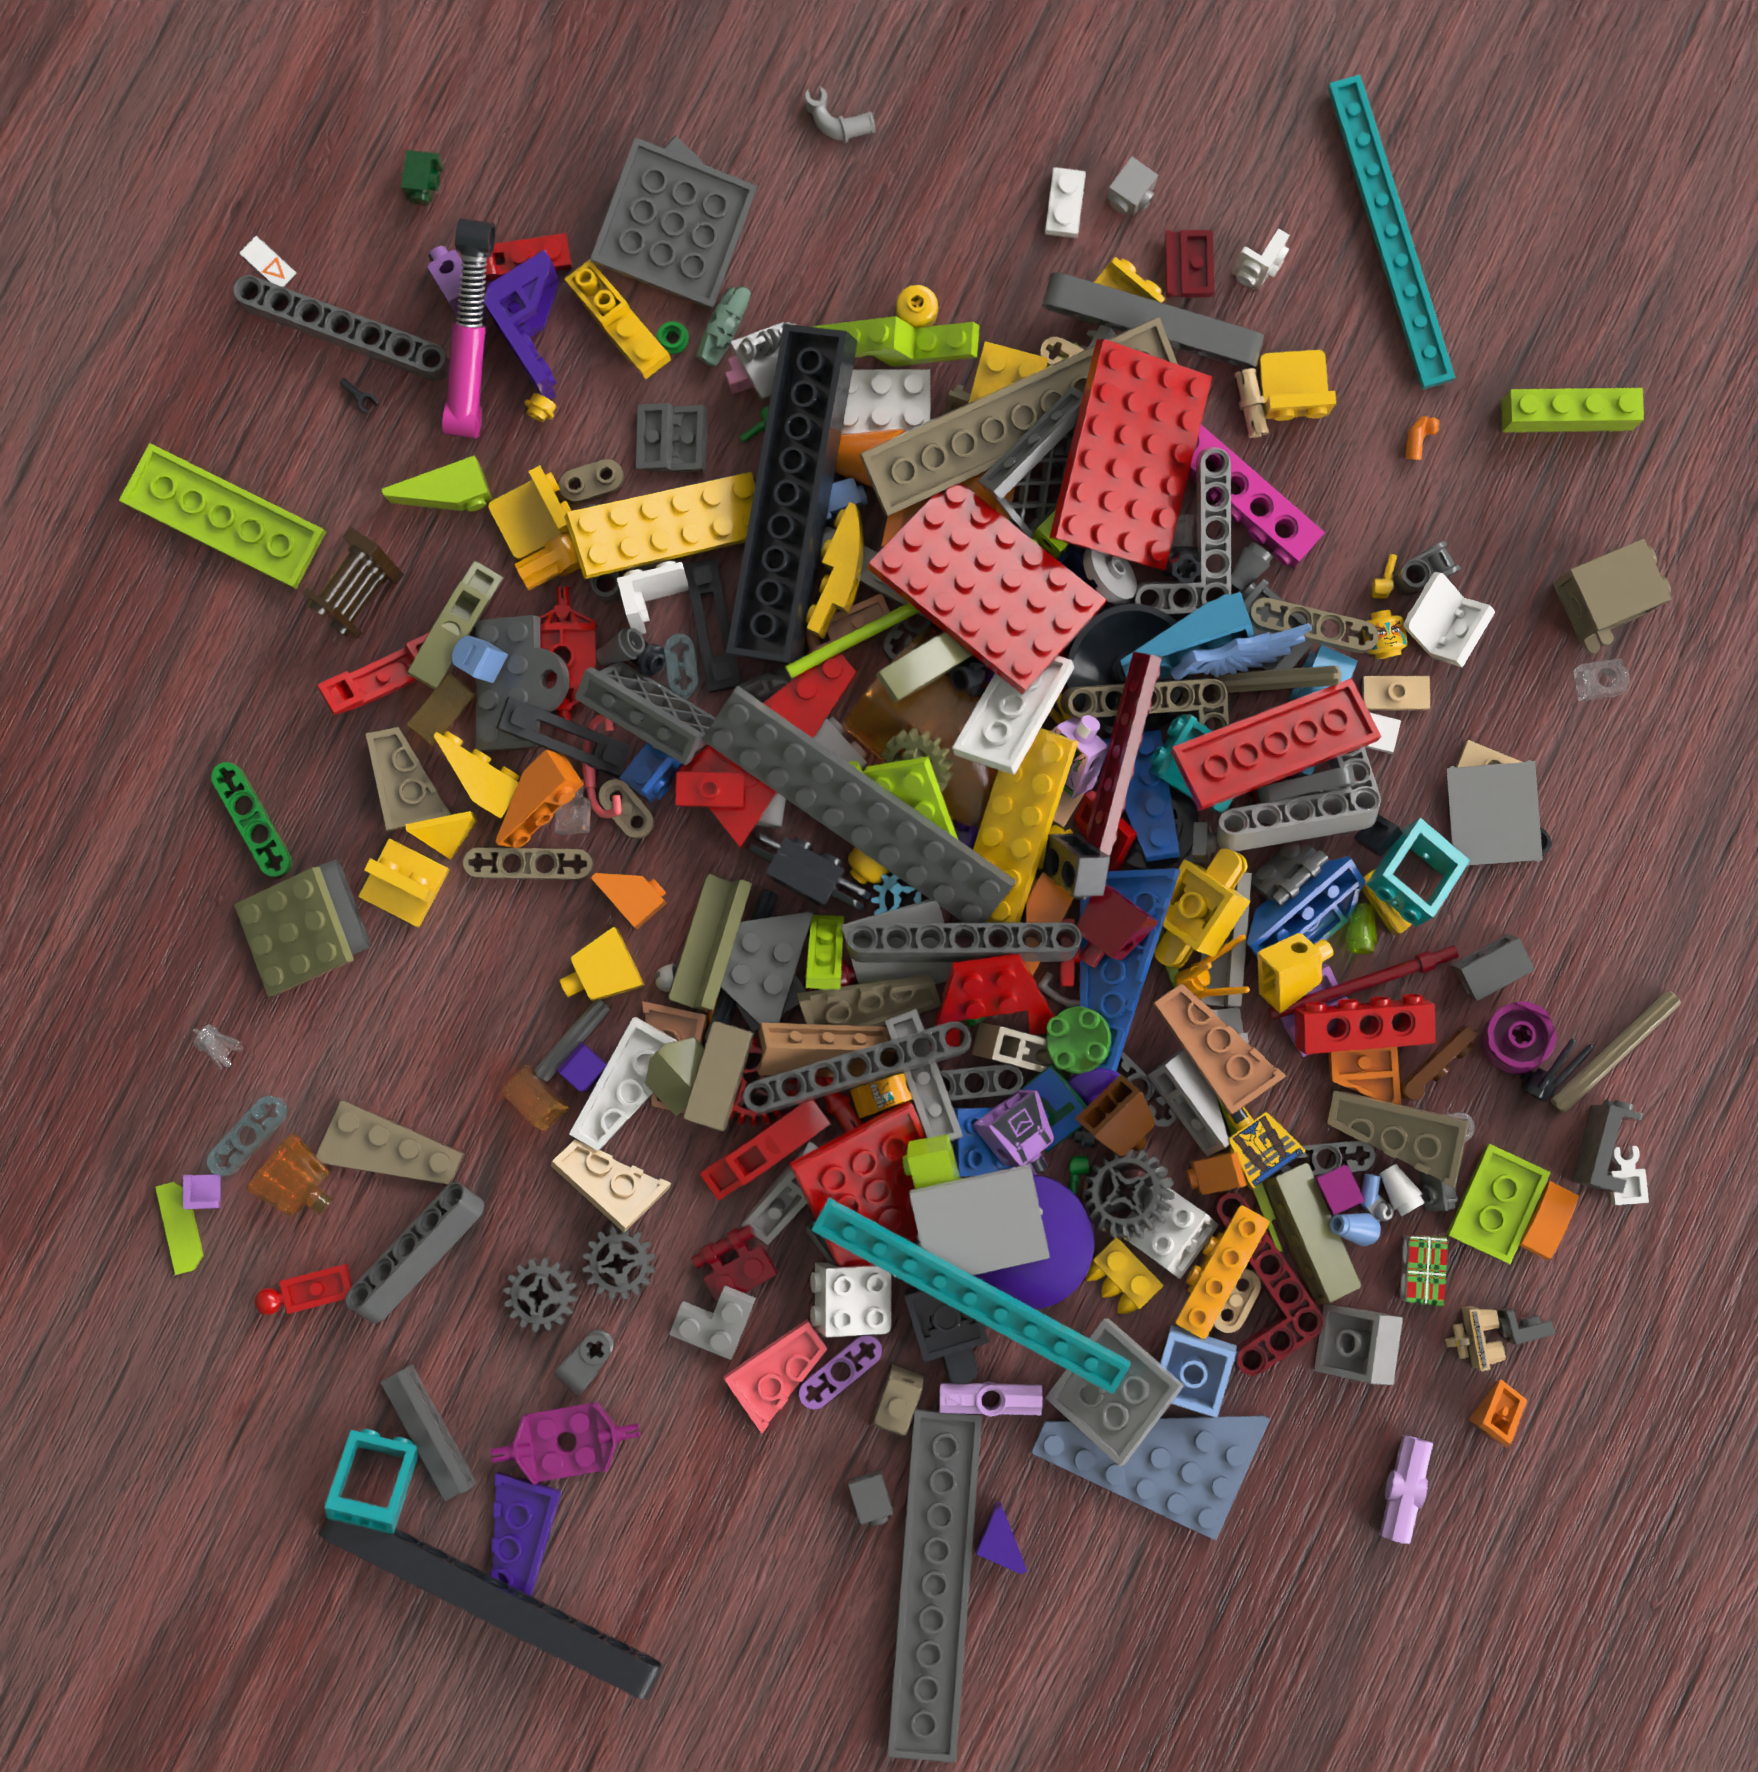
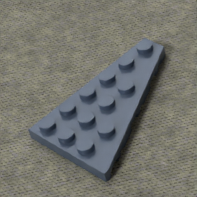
[1031,1415,1270,1540]

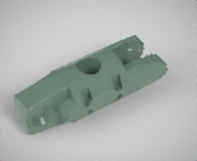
[696,286,751,366]

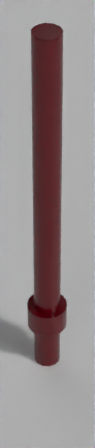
[1268,945,1459,1021]

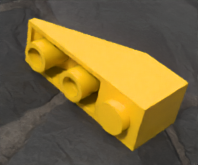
[434,731,520,820]

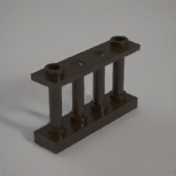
[303,526,404,638]

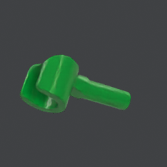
[740,406,769,443]
[1068,1155,1089,1195]

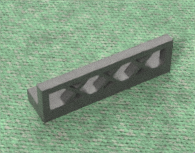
[380,1364,477,1502]

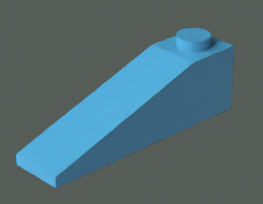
[1120,592,1255,679]

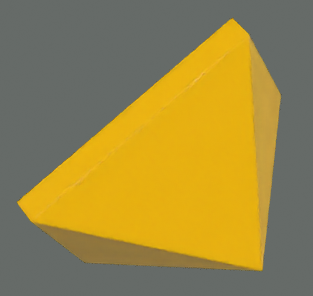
[405,811,477,860]

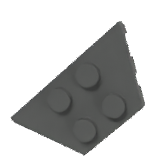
[720,912,813,1025]

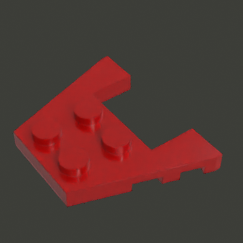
[930,953,1056,1049]

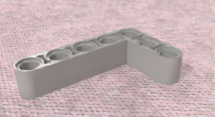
[1132,447,1231,614]
[1216,747,1381,851]

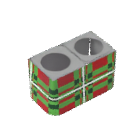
[1400,1235,1447,1307]

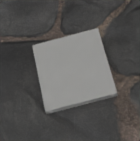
[1447,760,1543,865]
[841,899,955,984]

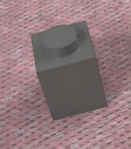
[848,1469,893,1527]

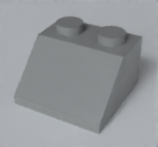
[1314,1304,1403,1385]

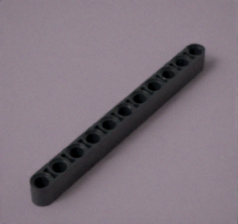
[318,1515,663,1700]

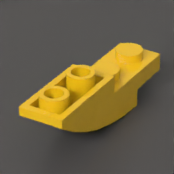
[565,260,672,379]
[806,502,864,639]

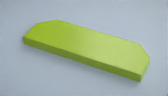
[155,1182,204,1275]

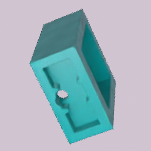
[1366,818,1471,927]
[325,1429,419,1534]

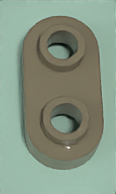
[559,459,624,504]
[599,779,654,839]

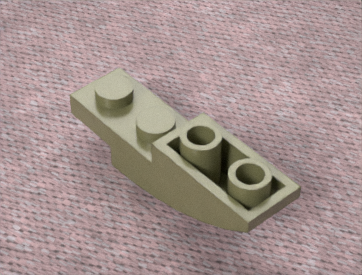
[407,560,503,690]

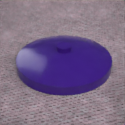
[972,1174,1095,1309]

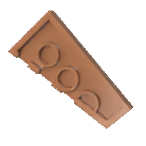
[1152,984,1286,1115]

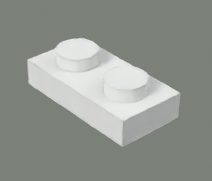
[1045,167,1086,238]

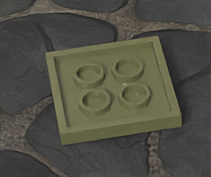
[234,867,354,997]

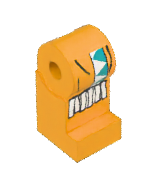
[850,1073,912,1119]

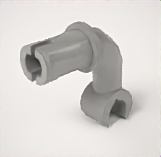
[805,87,875,143]

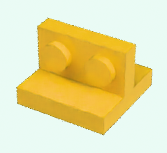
[358,838,450,928]

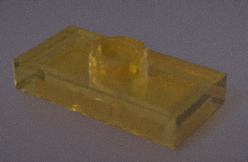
[407,673,476,746]

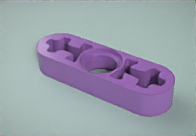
[799,1335,882,1409]

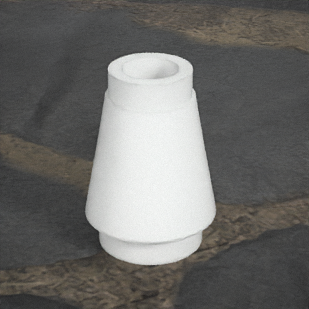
[1380,1164,1425,1216]

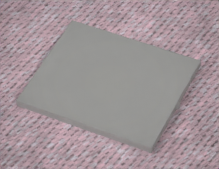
[909,1164,1050,1275]

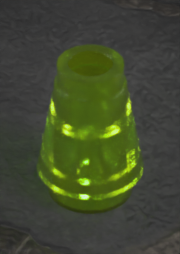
[1345,904,1378,954]

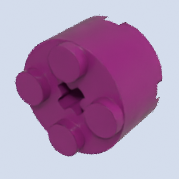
[1482,1001,1557,1074]

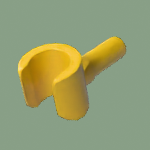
[1372,554,1397,598]

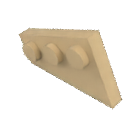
[551,1139,671,1232]

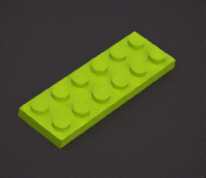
[119,443,326,589]

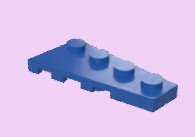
[1101,730,1180,862]

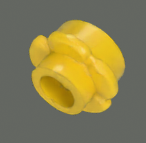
[525,393,556,422]

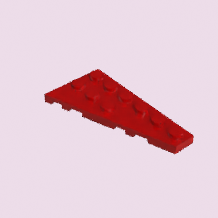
[678,653,856,848]

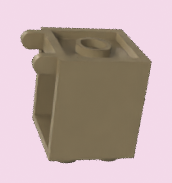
[1553,539,1672,654]

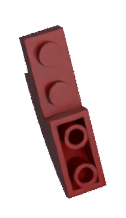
[699,1099,831,1201]

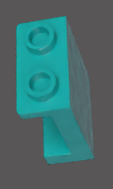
[1148,714,1233,814]

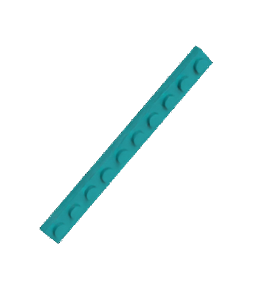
[1327,75,1455,390]
[812,1198,1130,1394]

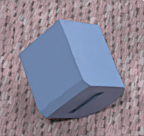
[452,635,508,683]

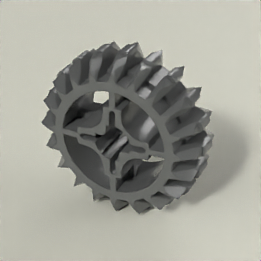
[1083,1149,1175,1240]

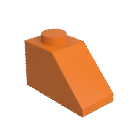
[590,873,667,930]
[1186,1151,1246,1195]

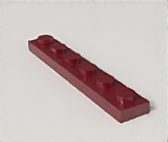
[1085,651,1162,855]

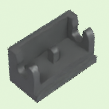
[1450,934,1535,1001]

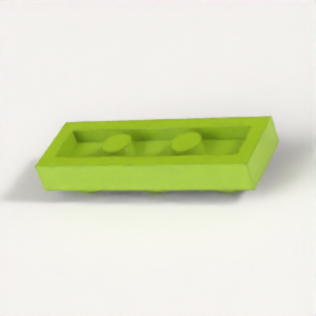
[806,915,844,990]

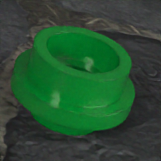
[656,321,689,355]

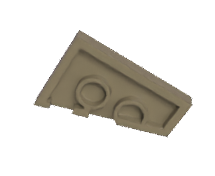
[366,727,451,832]

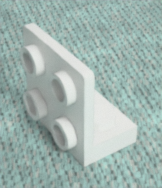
[617,561,689,634]
[1120,1186,1219,1279]

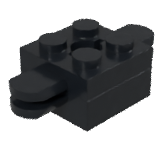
[745,830,871,912]
[904,1289,989,1384]

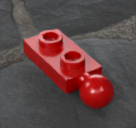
[254,1263,353,1315]

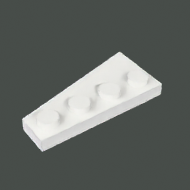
[569,1017,677,1151]

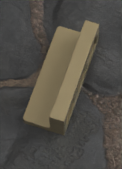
[684,1022,755,1131]

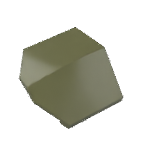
[645,1037,705,1116]

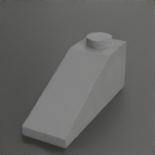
[1148,1049,1229,1157]
[742,1141,818,1245]

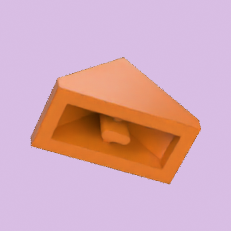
[1468,1379,1527,1447]

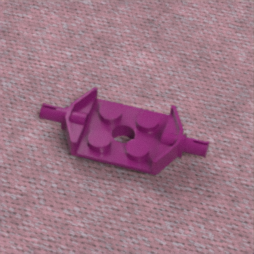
[491,1402,641,1485]

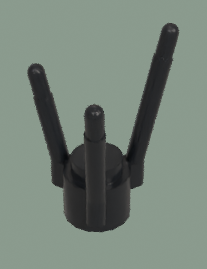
[950,657,986,698]
[1520,1038,1594,1102]

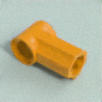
[514,533,581,590]

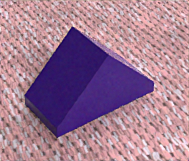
[975,1502,1027,1574]

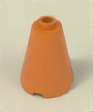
[835,428,907,487]

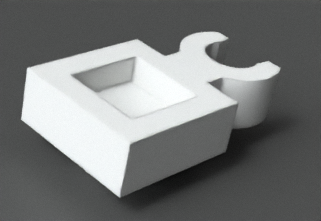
[1608,1146,1649,1205]

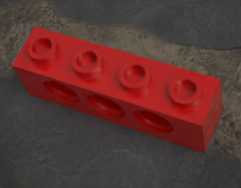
[1294,994,1436,1054]

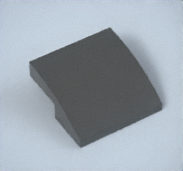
[636,403,708,473]

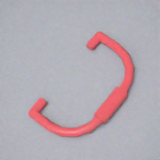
[581,714,622,818]

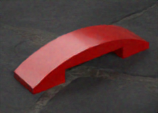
[317,632,430,715]

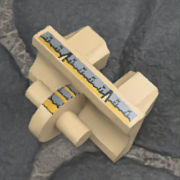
[1446,1306,1506,1371]

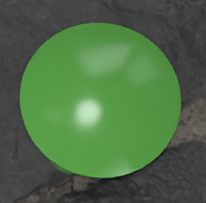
[1046,1007,1111,1074]

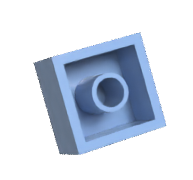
[1160,1325,1236,1418]

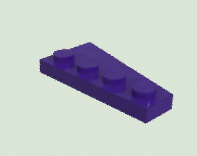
[491,1472,562,1596]

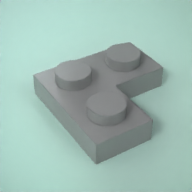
[669,1286,756,1360]

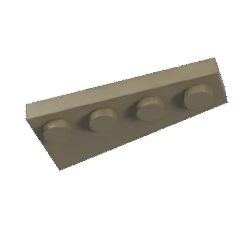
[796,974,941,1026]
[1327,1090,1469,1188]
[313,1100,465,1185]

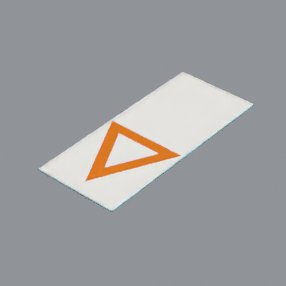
[240,236,297,287]

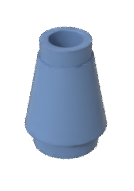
[1330,1213,1381,1247]

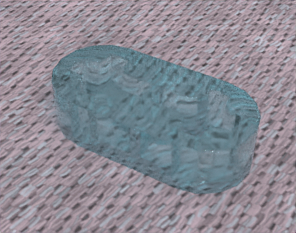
[665,634,699,698]

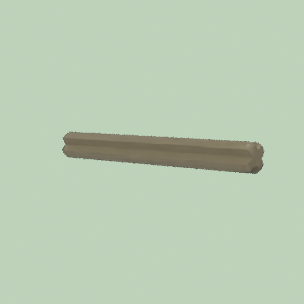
[1551,991,1681,1113]

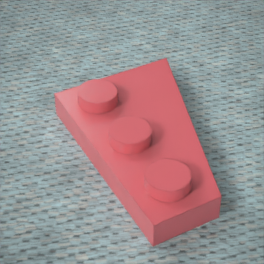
[724,1319,827,1434]

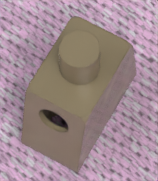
[871,1364,924,1437]

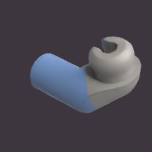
[1361,1173,1394,1221]

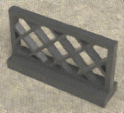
[978,387,1083,538]
[575,662,716,765]

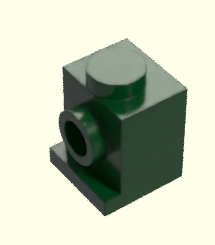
[401,150,444,205]

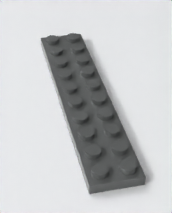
[702,686,1016,923]
[888,1409,982,1763]

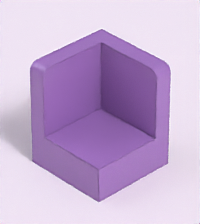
[183,1174,221,1210]

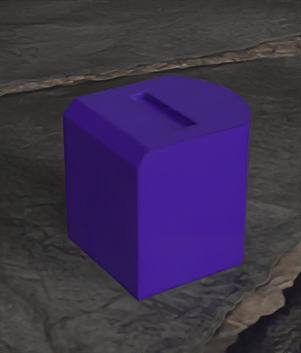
[557,1042,607,1092]

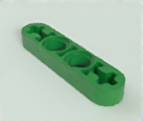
[211,762,293,878]

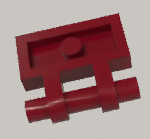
[691,1224,779,1303]

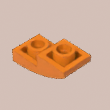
[1519,1181,1579,1261]

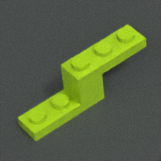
[812,316,979,367]

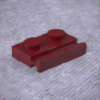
[1165,230,1214,298]

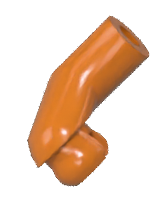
[1405,415,1439,460]

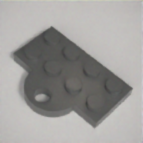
[476,615,570,752]

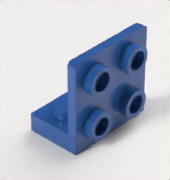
[619,742,684,804]
[951,1108,1015,1177]

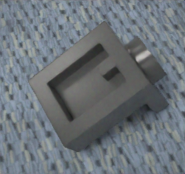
[1498,1308,1555,1345]

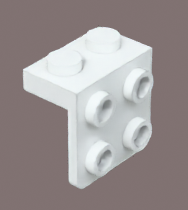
[1404,572,1495,667]
[810,1262,891,1337]

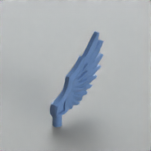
[1171,623,1312,681]

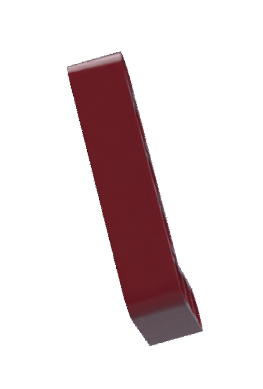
[1213,1192,1324,1376]

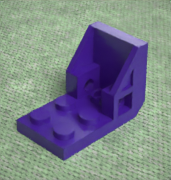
[484,250,560,400]

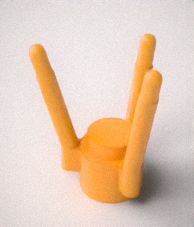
[1175,934,1250,999]

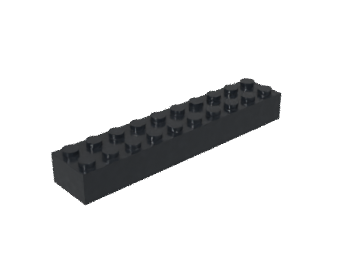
[726,324,858,665]

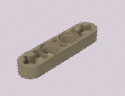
[1249,598,1378,653]
[463,848,594,880]

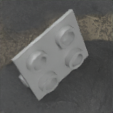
[729,322,797,400]

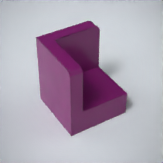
[1314,1165,1365,1215]

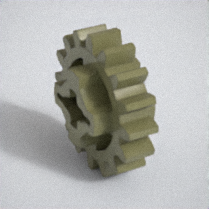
[881,728,954,792]

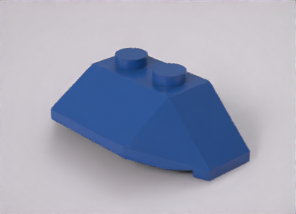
[1247,856,1366,959]

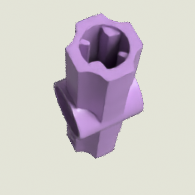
[939,1381,1042,1416]
[1379,1435,1433,1544]

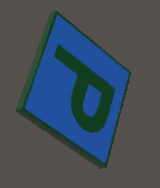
[1019,1064,1087,1153]

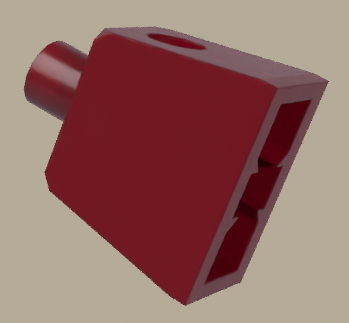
[1077,884,1159,968]

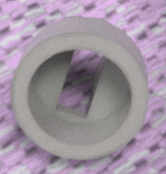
[654,963,677,992]

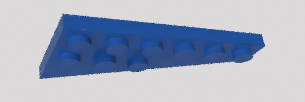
[1080,868,1180,1072]

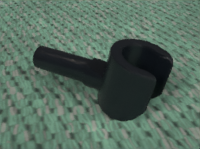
[339,378,378,415]

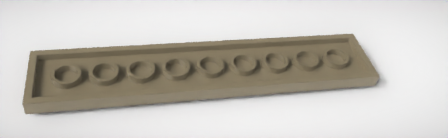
[859,317,1178,516]

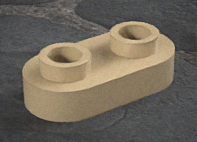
[1214,1268,1261,1333]

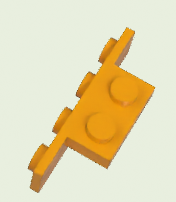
[1175,1205,1269,1339]

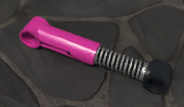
[442,218,496,438]

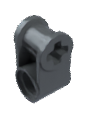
[1394,540,1462,595]
[553,1330,614,1396]

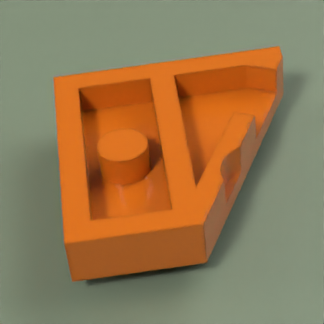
[1328,1047,1401,1105]

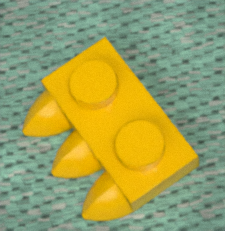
[1085,1237,1164,1314]

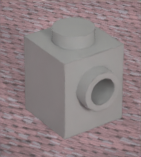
[1106,157,1158,217]

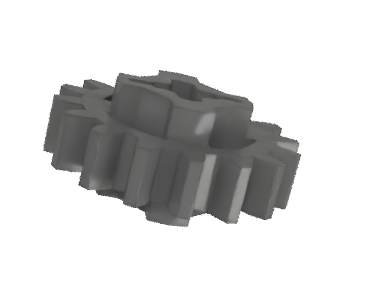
[582,1226,656,1300]
[503,1257,578,1332]

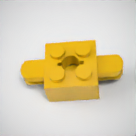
[1154,849,1251,968]

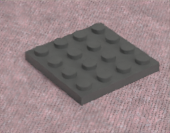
[590,137,758,310]

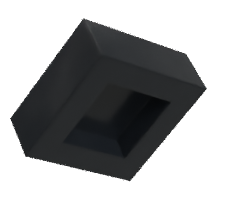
[1354,814,1403,857]

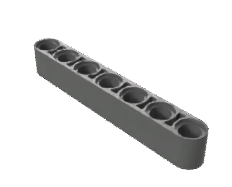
[1042,273,1264,369]
[233,275,450,381]
[847,923,1082,963]
[743,1022,971,1114]

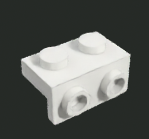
[1232,228,1290,289]

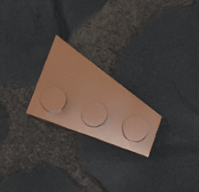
[642,1001,708,1113]

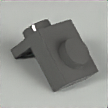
[1178,822,1216,864]

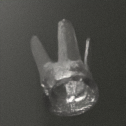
[193,1024,243,1070]

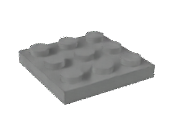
[1045,1319,1184,1466]

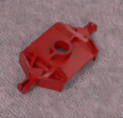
[540,586,597,731]

